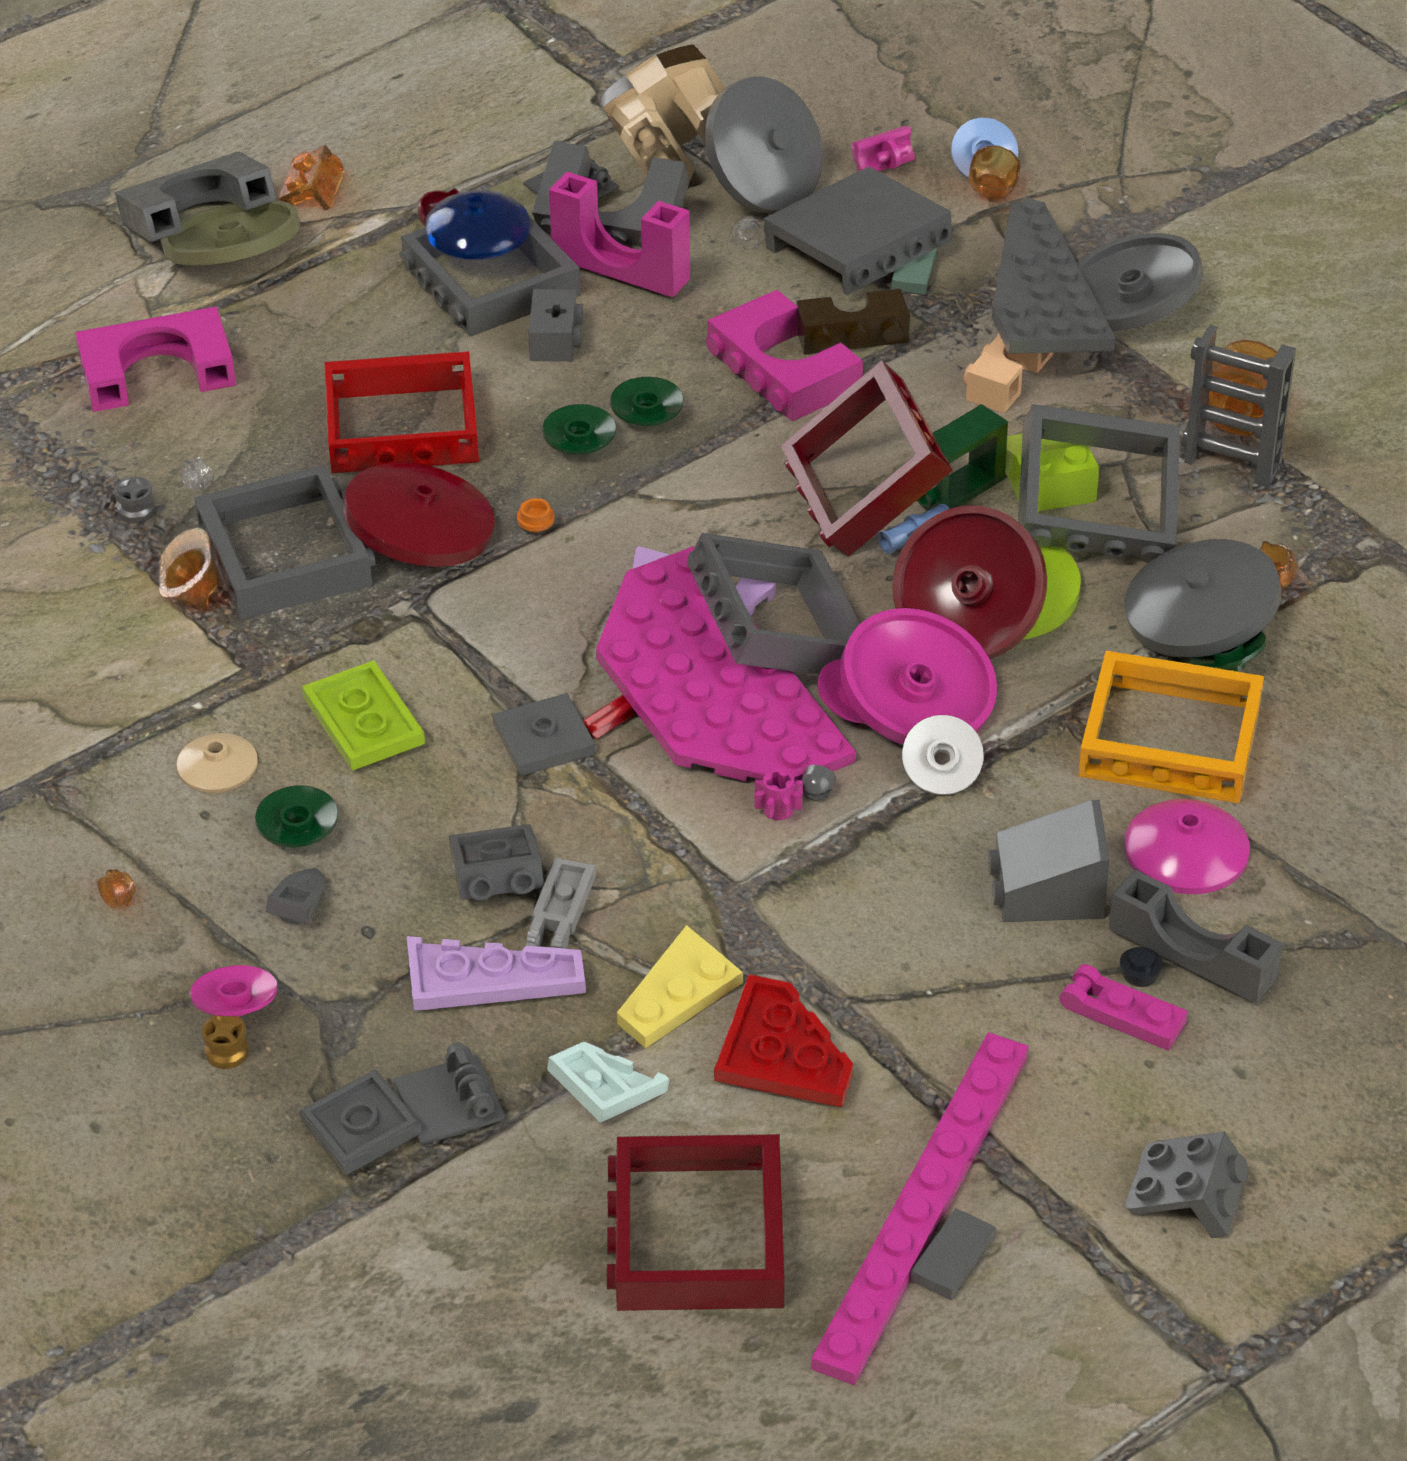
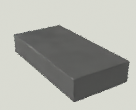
[910,1208,996,1300]

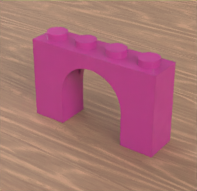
[549,172,690,298]
[706,289,863,422]
[75,306,236,412]

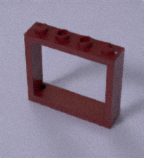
[781,360,953,557]
[607,1134,785,1311]

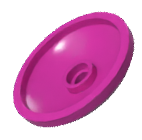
[1124,799,1250,894]

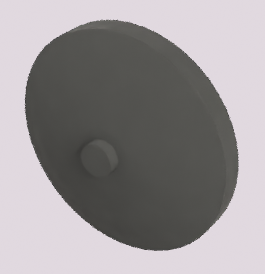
[705,76,823,214]
[1077,233,1203,331]
[1124,539,1282,657]

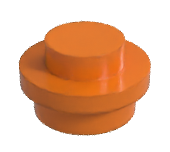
[517,498,555,533]

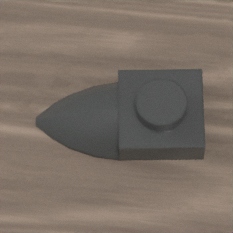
[266,868,324,924]

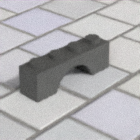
[1109,869,1283,1004]

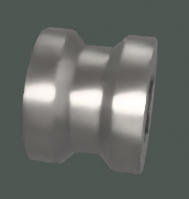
[114,477,156,523]

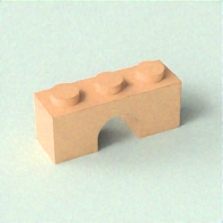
[963,332,1053,413]

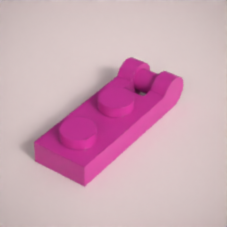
[1059,964,1188,1051]

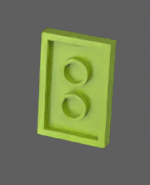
[302,660,425,771]

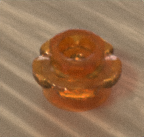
[98,869,136,909]

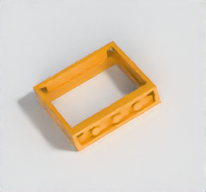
[1078,650,1264,804]

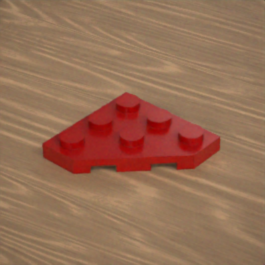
[714,974,854,1108]

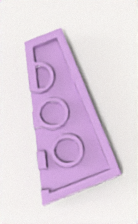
[407,936,586,1011]

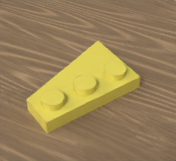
[617,925,743,1049]

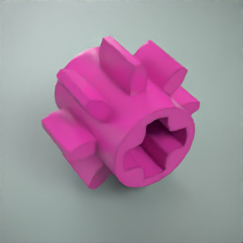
[754,769,803,820]

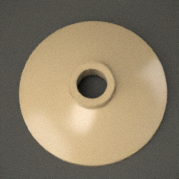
[177,733,258,793]

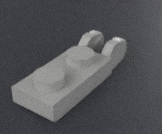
[525,858,596,949]

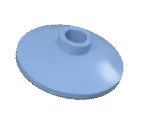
[951,118,1018,183]

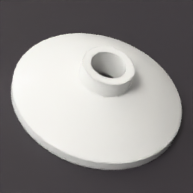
[902,715,984,795]

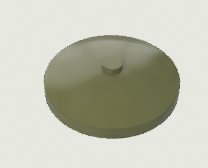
[161,200,300,265]

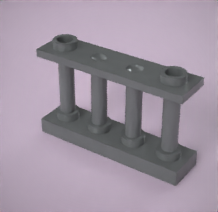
[1181,325,1296,487]

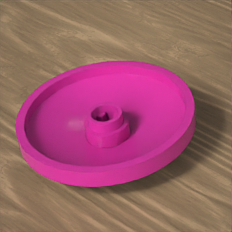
[840,608,997,745]

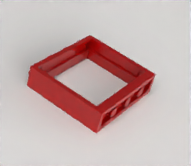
[324,351,479,473]

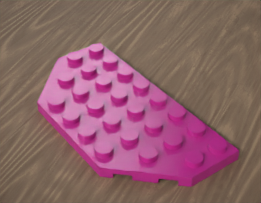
[596,546,856,781]

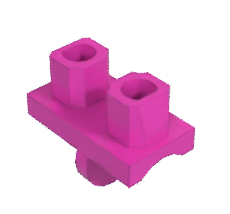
[851,125,915,171]

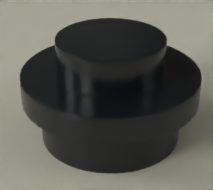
[1119,947,1163,987]

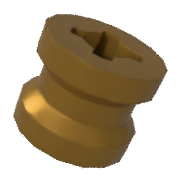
[202,1015,249,1069]

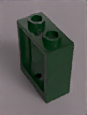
[917,404,1008,510]

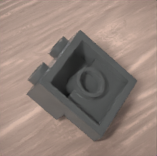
[449,824,544,901]

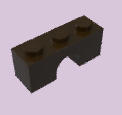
[796,288,910,355]

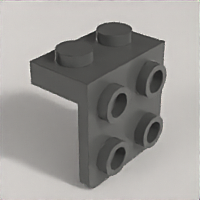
[1125,1131,1249,1238]

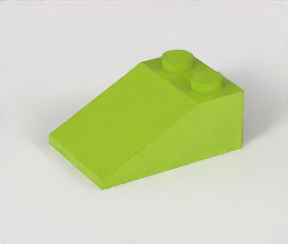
[1005,433,1099,512]

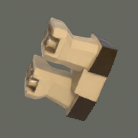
[597,44,725,179]

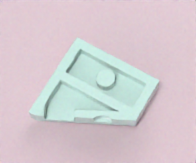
[547,1042,669,1123]

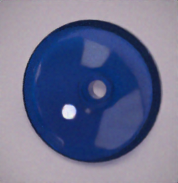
[425,190,530,260]

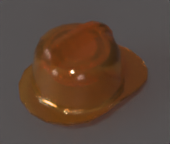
[159,528,220,609]

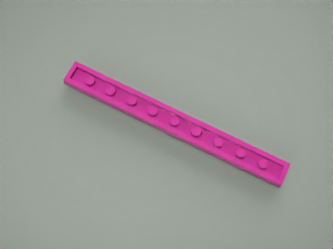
[811,1032,1029,1386]

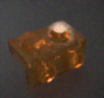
[279,144,344,210]

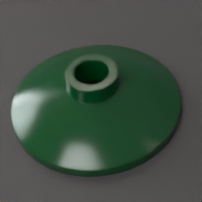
[610,376,683,426]
[542,404,616,454]
[1189,631,1267,672]
[255,785,338,848]

